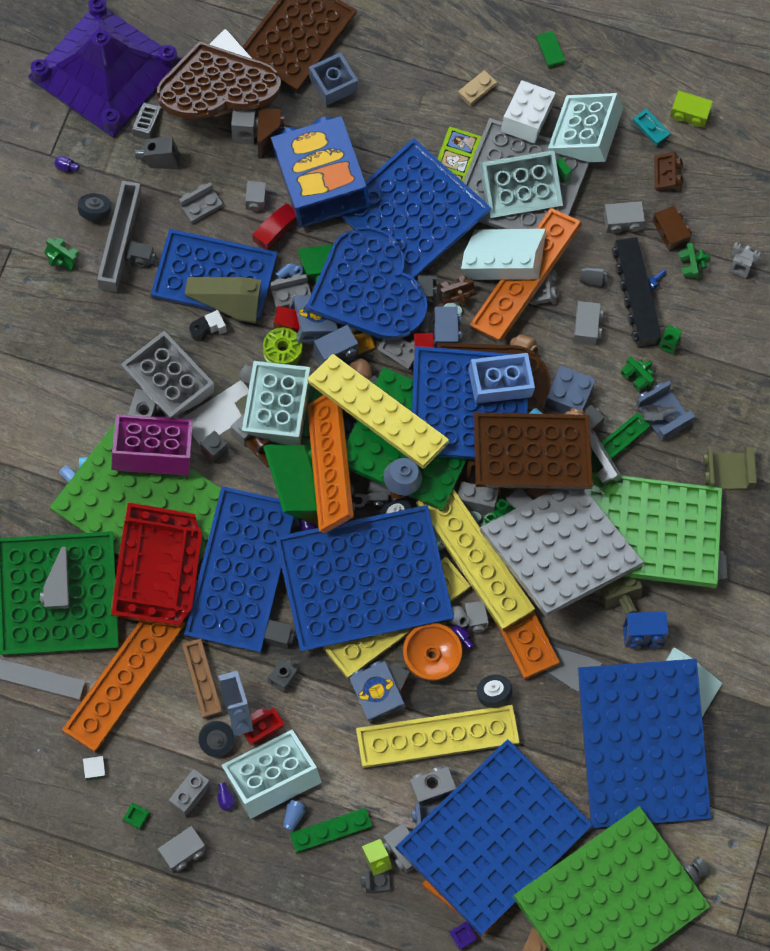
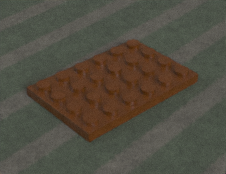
[242,0,357,92]
[473,412,593,489]

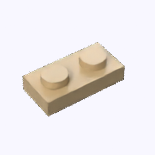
[458,70,497,106]

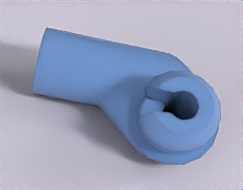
[275,264,304,279]

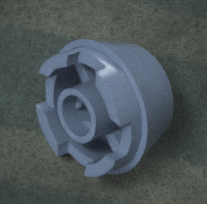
[384,458,422,496]

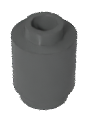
[580,266,608,286]

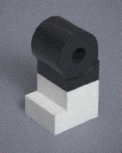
[189,310,227,341]

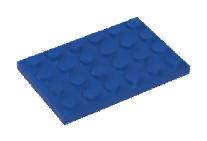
[151,229,278,321]

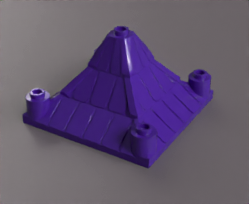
[28,0,181,138]

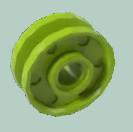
[263,327,303,365]

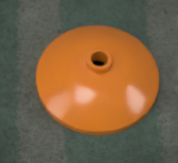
[403,623,462,681]

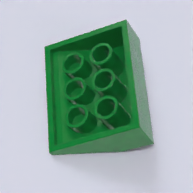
[263,445,318,526]

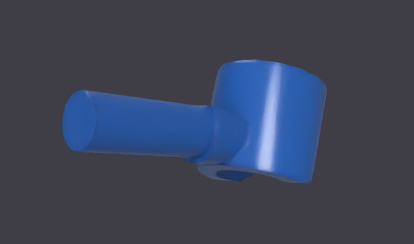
[648,269,666,291]

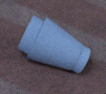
[283,800,306,831]

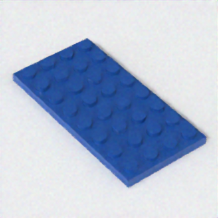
[184,486,294,653]

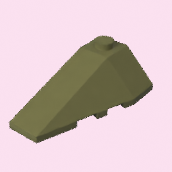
[185,277,262,323]

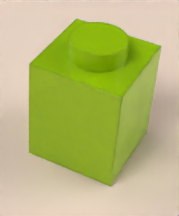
[362,839,392,876]

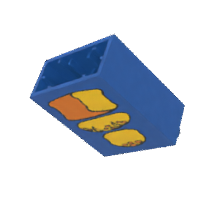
[271,116,370,228]

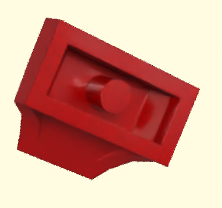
[243,708,285,746]

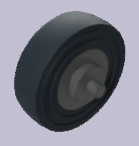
[78,193,111,221]
[198,721,235,757]

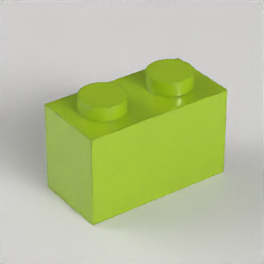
[670,90,713,128]

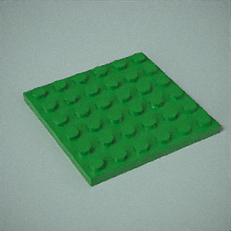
[346,367,467,511]
[0,531,119,656]

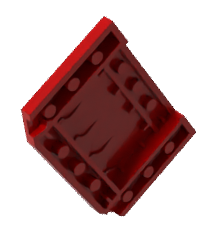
[111,502,202,627]

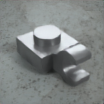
[641,405,676,422]
[355,492,388,510]

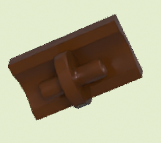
[440,275,475,305]
[245,436,273,468]

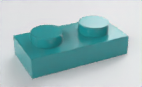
[632,108,671,147]

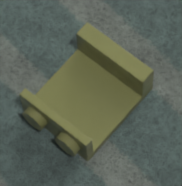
[703,447,757,490]

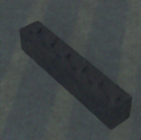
[612,237,662,348]

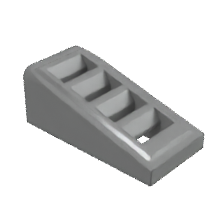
[132,103,161,139]

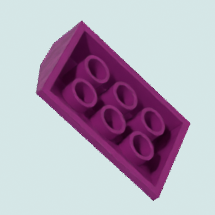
[111,414,193,475]

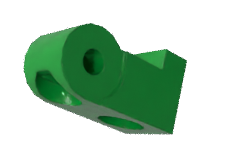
[658,324,683,355]

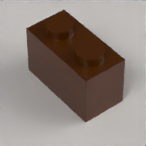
[652,205,692,252]

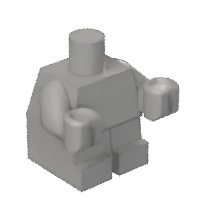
[729,242,762,278]

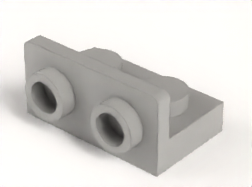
[179,182,223,224]
[530,269,559,305]
[270,274,311,310]
[377,338,414,369]

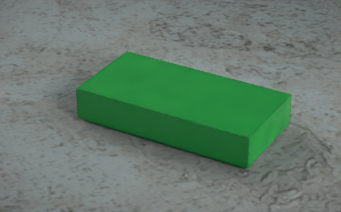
[536,31,565,68]

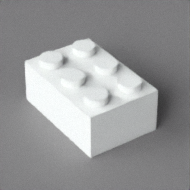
[501,80,555,144]

